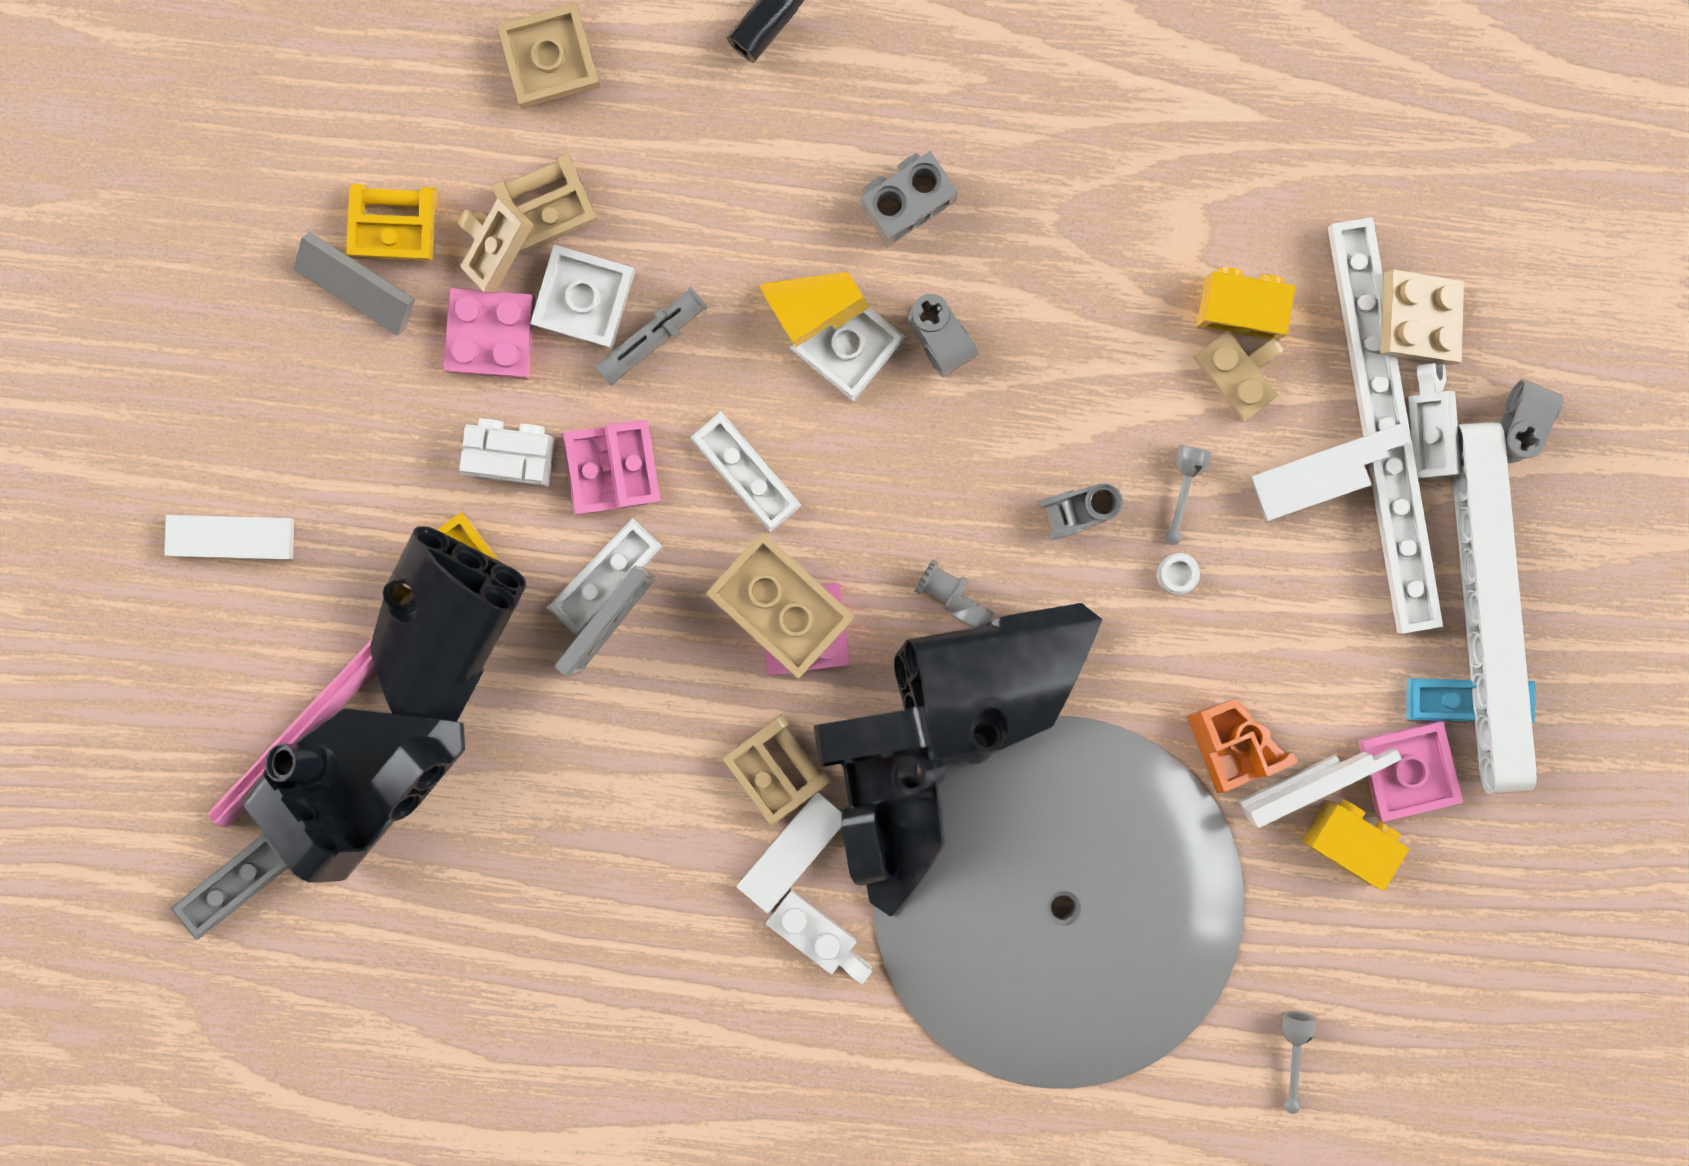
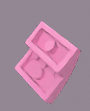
[561,420,660,516]

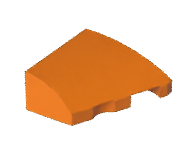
[1186,698,1298,793]

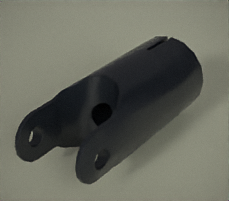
[726,0,805,63]

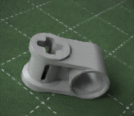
[908,294,978,377]
[1500,379,1563,463]
[1038,483,1123,541]

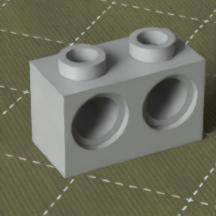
[860,151,958,247]

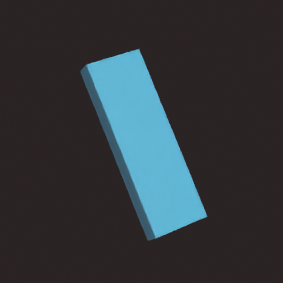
[1406,678,1535,723]

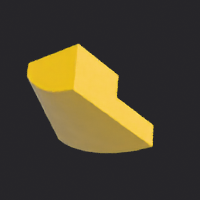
[759,271,870,347]

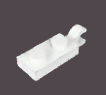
[1408,363,1461,479]
[766,889,873,985]

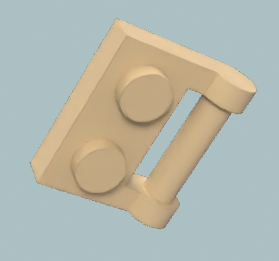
[492,152,598,254]
[722,714,832,826]

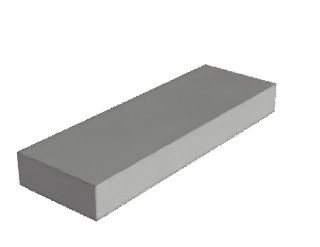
[294,232,415,336]
[171,834,288,940]

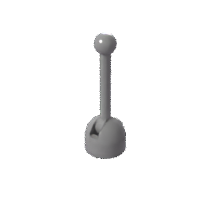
[1165,445,1212,545]
[1281,1011,1316,1114]

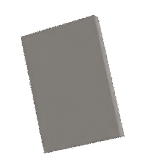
[554,566,656,676]

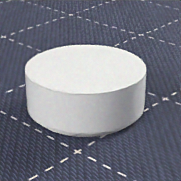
[1156,553,1200,595]

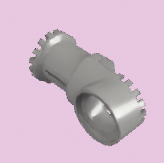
[914,559,995,628]

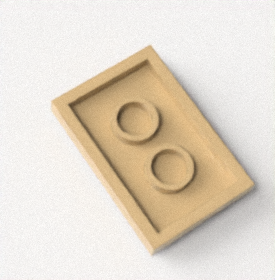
[705,531,855,679]

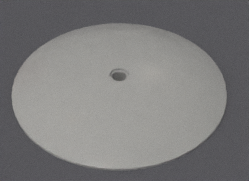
[874,716,1245,1088]

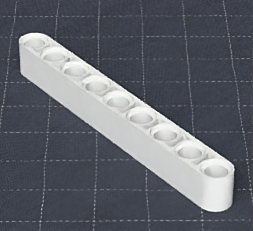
[1452,422,1537,794]

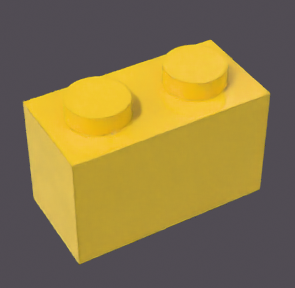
[1196,267,1296,341]
[1301,799,1410,892]

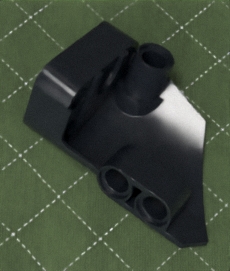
[370,526,526,722]
[894,603,1103,766]
[813,706,945,917]
[242,708,465,883]

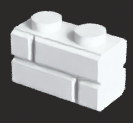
[459,418,555,487]

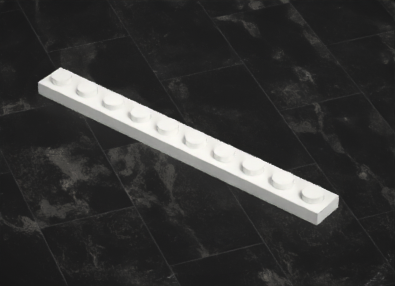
[1327,217,1443,634]

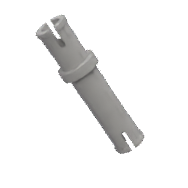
[595,287,708,386]

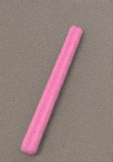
[209,639,376,828]

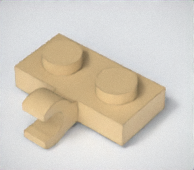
[458,198,533,293]
[1193,330,1284,422]

